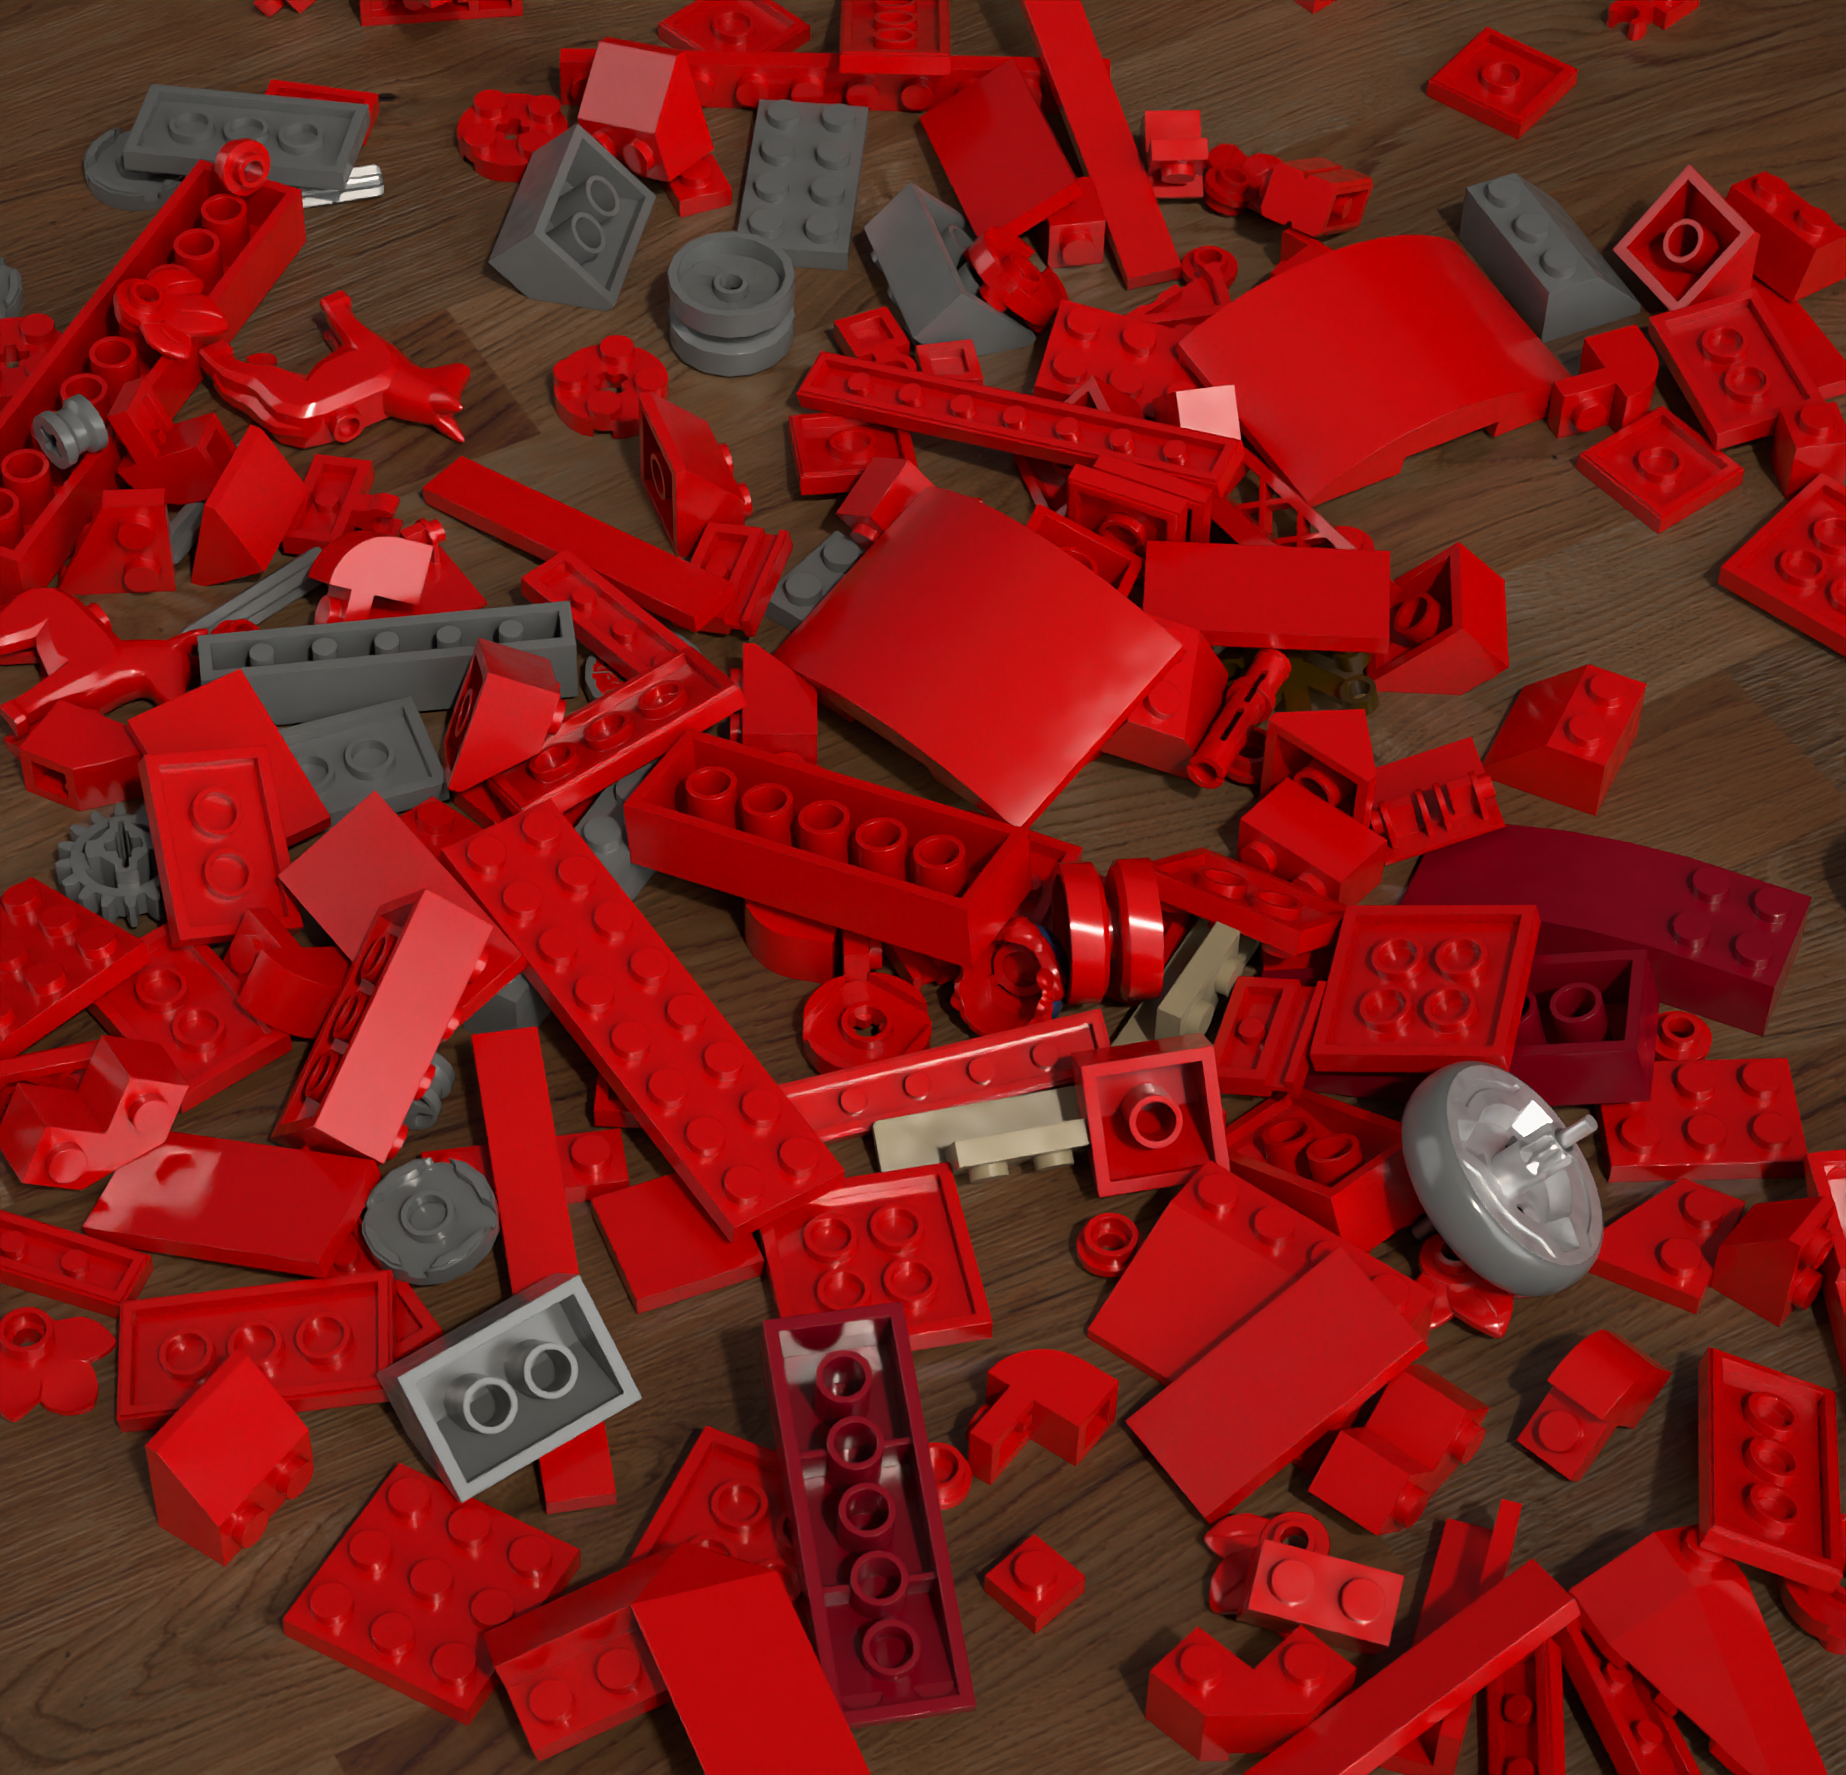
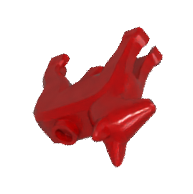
[199,290,471,449]
[0,587,209,761]

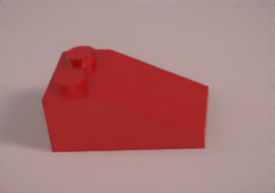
[1225,1088,1425,1254]

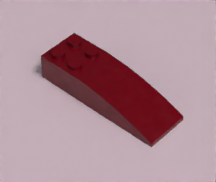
[1400,824,1812,1037]
[1261,949,1660,1106]
[760,1302,976,1729]

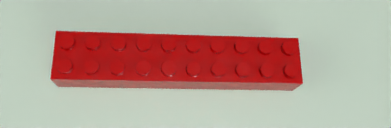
[0,159,307,605]

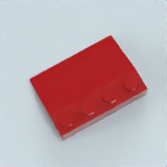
[1087,1159,1436,1477]

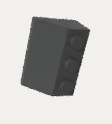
[488,123,656,311]
[1459,173,1641,343]
[864,182,1036,356]
[376,1272,642,1503]

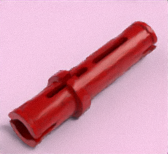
[1187,648,1292,789]

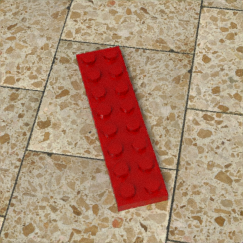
[440,799,845,1243]

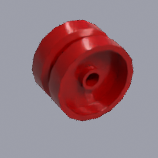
[1052,857,1164,1005]

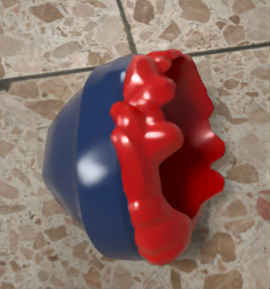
[950,916,1070,1036]

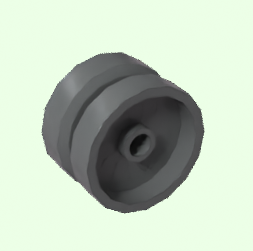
[667,231,795,377]

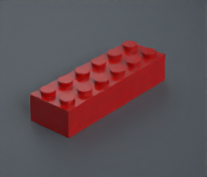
[623,728,1032,969]

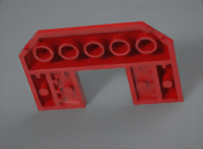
[484,1541,871,1775]

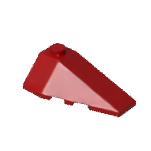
[1568,1524,1828,1775]

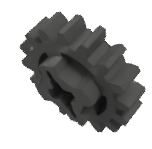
[55,804,164,927]

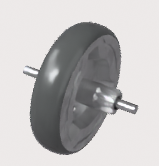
[1401,1061,1604,1297]

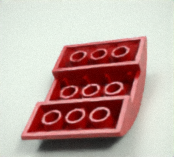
[1176,235,1572,507]
[772,487,1186,829]

